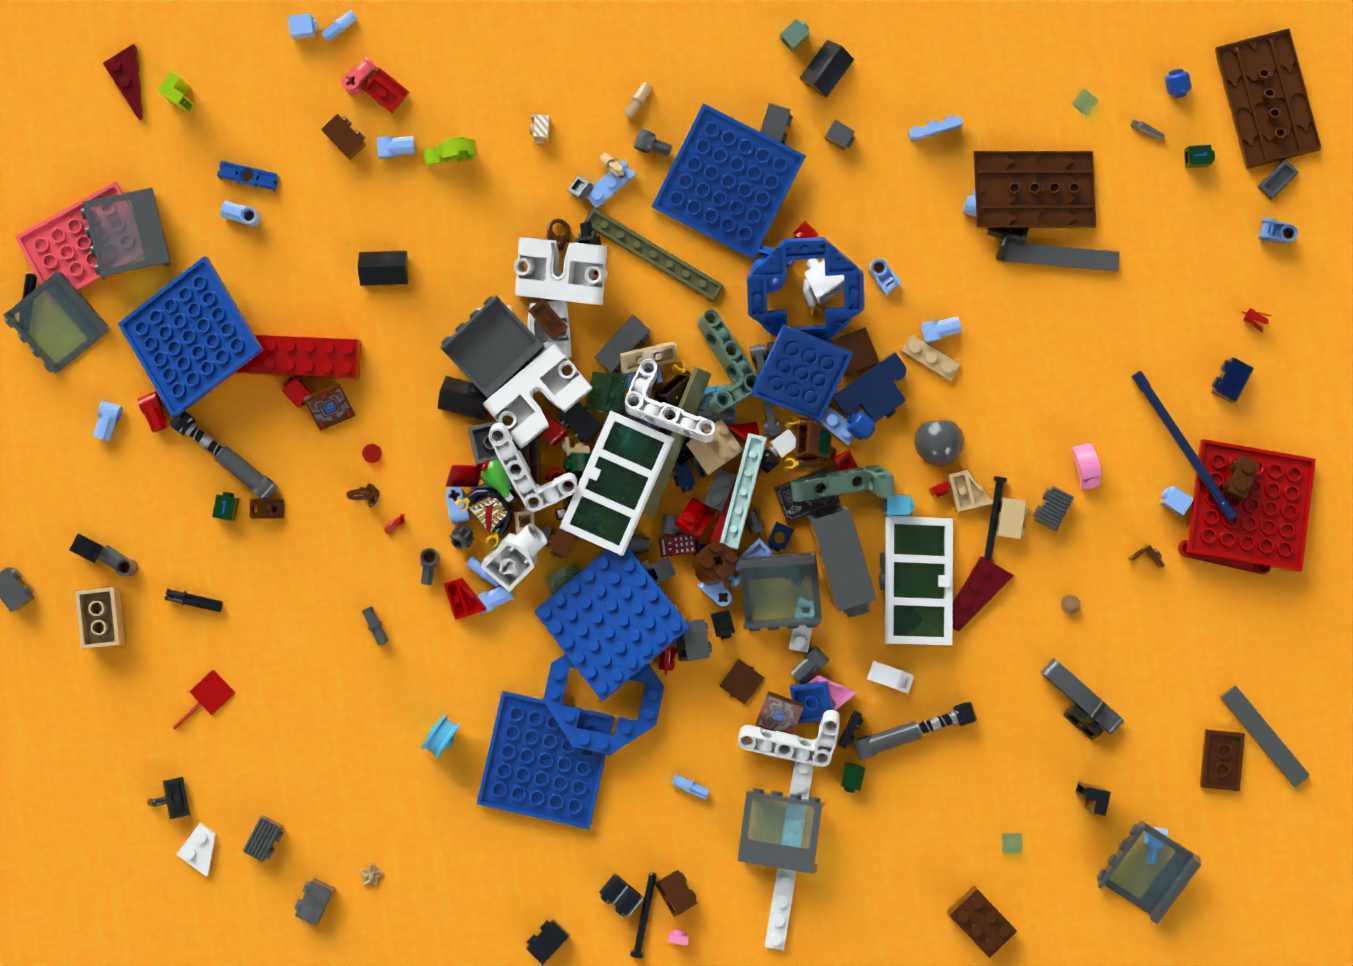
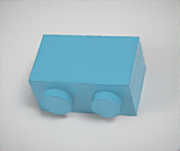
[883,495,914,515]

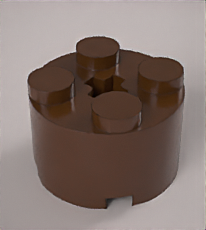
[692,541,737,585]

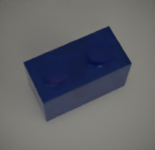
[1211,357,1254,403]

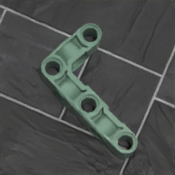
[697,309,758,413]
[791,465,896,502]

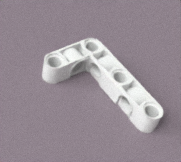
[625,359,715,443]
[489,423,578,512]
[738,710,840,767]

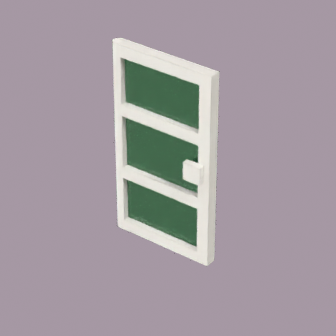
[559,411,675,556]
[885,515,953,646]

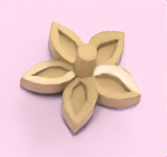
[360,863,383,886]

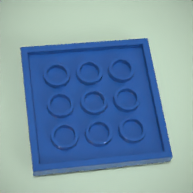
[751,324,853,422]

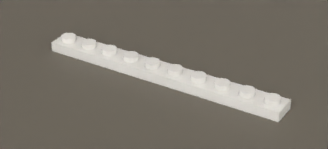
[764,761,814,950]

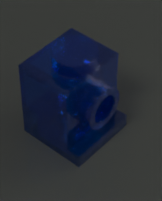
[672,463,696,493]

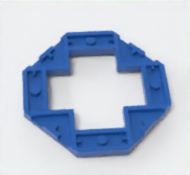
[747,237,864,342]
[543,654,664,755]

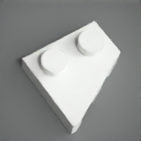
[177,823,216,876]

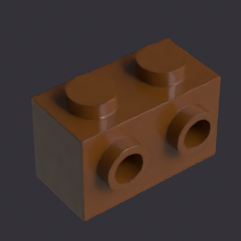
[321,114,366,160]
[1222,456,1260,502]
[547,528,578,559]
[654,870,698,917]

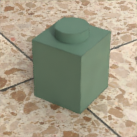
[779,19,810,52]

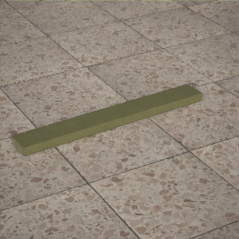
[583,207,724,302]
[642,366,711,517]

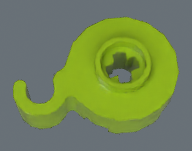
[423,137,478,167]

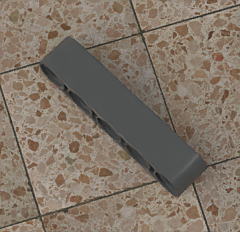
[1041,658,1124,735]

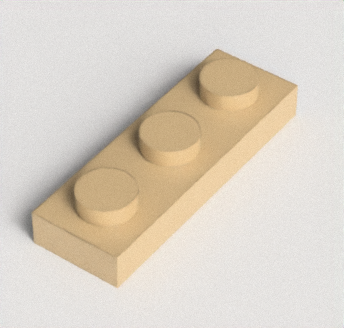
[901,334,960,381]
[620,342,677,374]

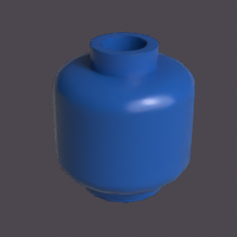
[1165,68,1192,98]
[846,411,875,440]

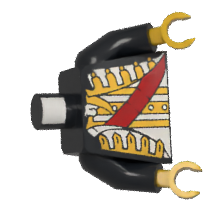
[455,487,516,547]

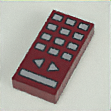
[659,534,698,557]

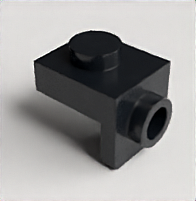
[711,610,735,640]

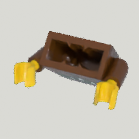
[783,415,837,472]

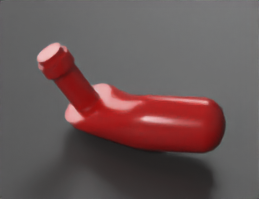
[384,514,405,534]

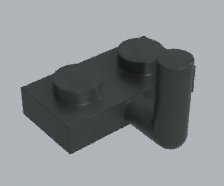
[987,228,1029,261]
[1063,701,1106,740]
[147,777,190,819]

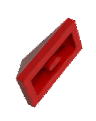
[728,422,760,442]

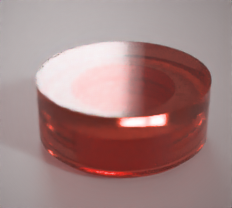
[362,444,382,463]

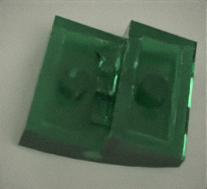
[584,371,629,413]

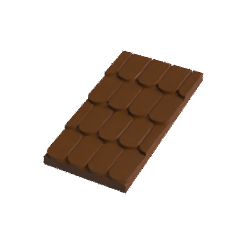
[1215,28,1321,169]
[974,151,1096,229]

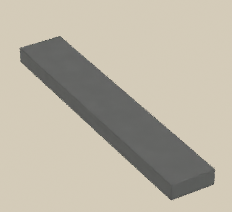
[1003,242,1119,272]
[1220,685,1310,787]

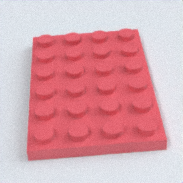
[15,182,144,304]

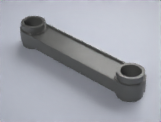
[750,344,781,437]

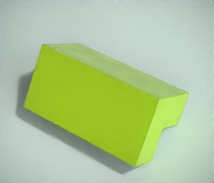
[157,71,194,113]

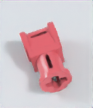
[342,56,377,95]

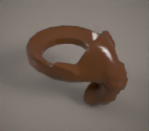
[546,219,571,251]
[346,483,380,508]

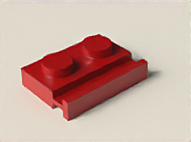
[362,67,410,114]
[674,497,715,540]

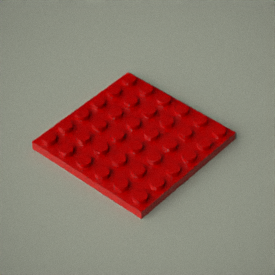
[1186,439,1316,572]

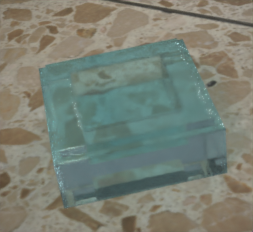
[1071,89,1098,116]
[1002,833,1022,853]

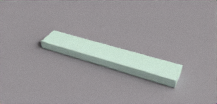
[720,433,767,550]

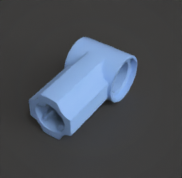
[376,136,415,159]
[220,201,261,227]
[921,316,961,343]
[93,400,123,441]
[477,586,514,615]

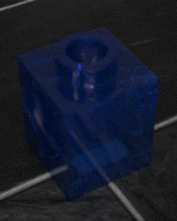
[766,521,794,552]

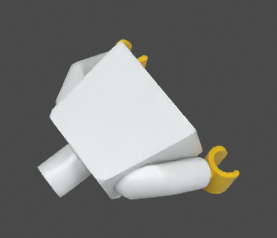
[803,259,844,318]

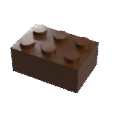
[947,886,1017,958]

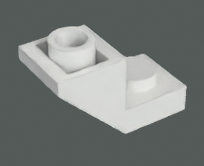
[867,661,914,694]

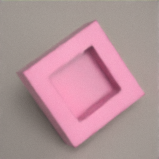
[668,929,689,946]

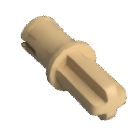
[623,81,653,119]
[599,152,625,177]

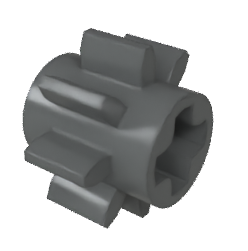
[449,526,475,549]

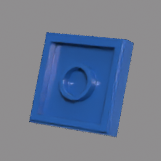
[790,681,834,724]

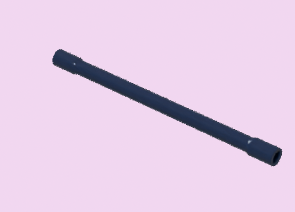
[1132,371,1238,521]

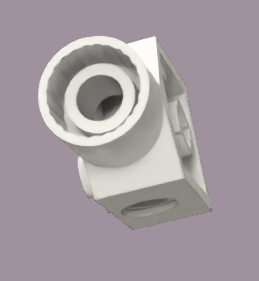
[481,524,547,592]

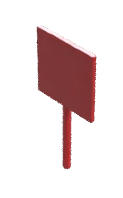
[445,465,482,487]
[173,669,236,729]

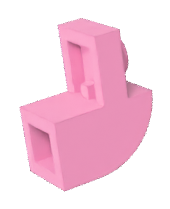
[1072,443,1102,490]

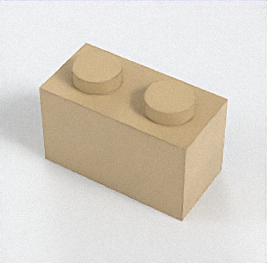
[995,497,1028,539]

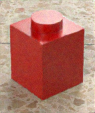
[281,377,312,408]

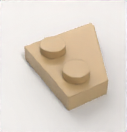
[948,470,993,512]

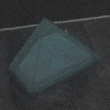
[543,561,582,594]

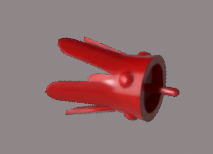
[1241,307,1272,333]
[659,647,678,676]

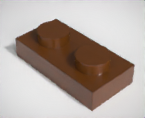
[528,298,568,340]

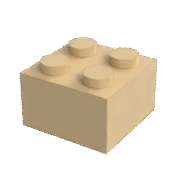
[686,419,743,475]

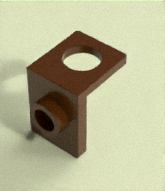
[250,499,284,519]
[1128,545,1165,568]

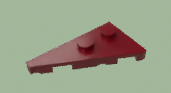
[103,43,143,120]

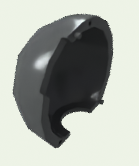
[914,420,964,466]

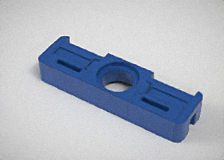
[217,161,279,192]

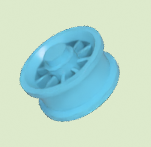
[420,714,461,760]

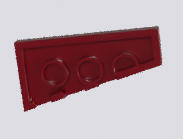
[941,556,1014,632]

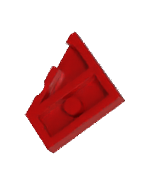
[444,578,487,620]

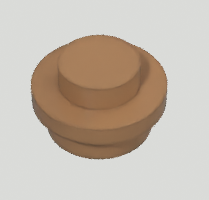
[1061,595,1080,614]

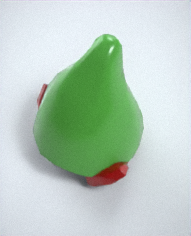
[480,459,511,498]

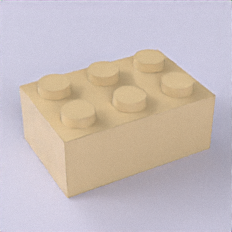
[75,587,125,649]

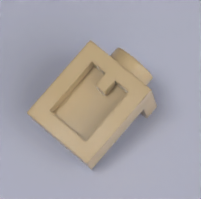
[562,437,591,456]

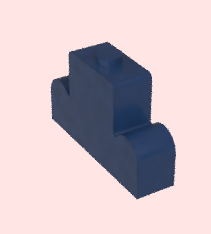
[832,352,906,422]

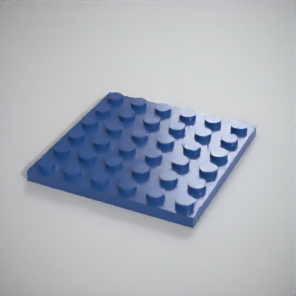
[651,103,806,259]
[118,256,264,417]
[534,538,691,701]
[477,691,615,829]

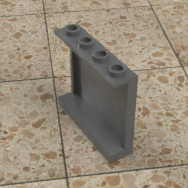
[440,295,545,398]

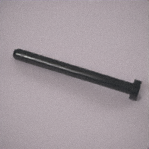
[984,476,1007,561]
[630,872,656,958]

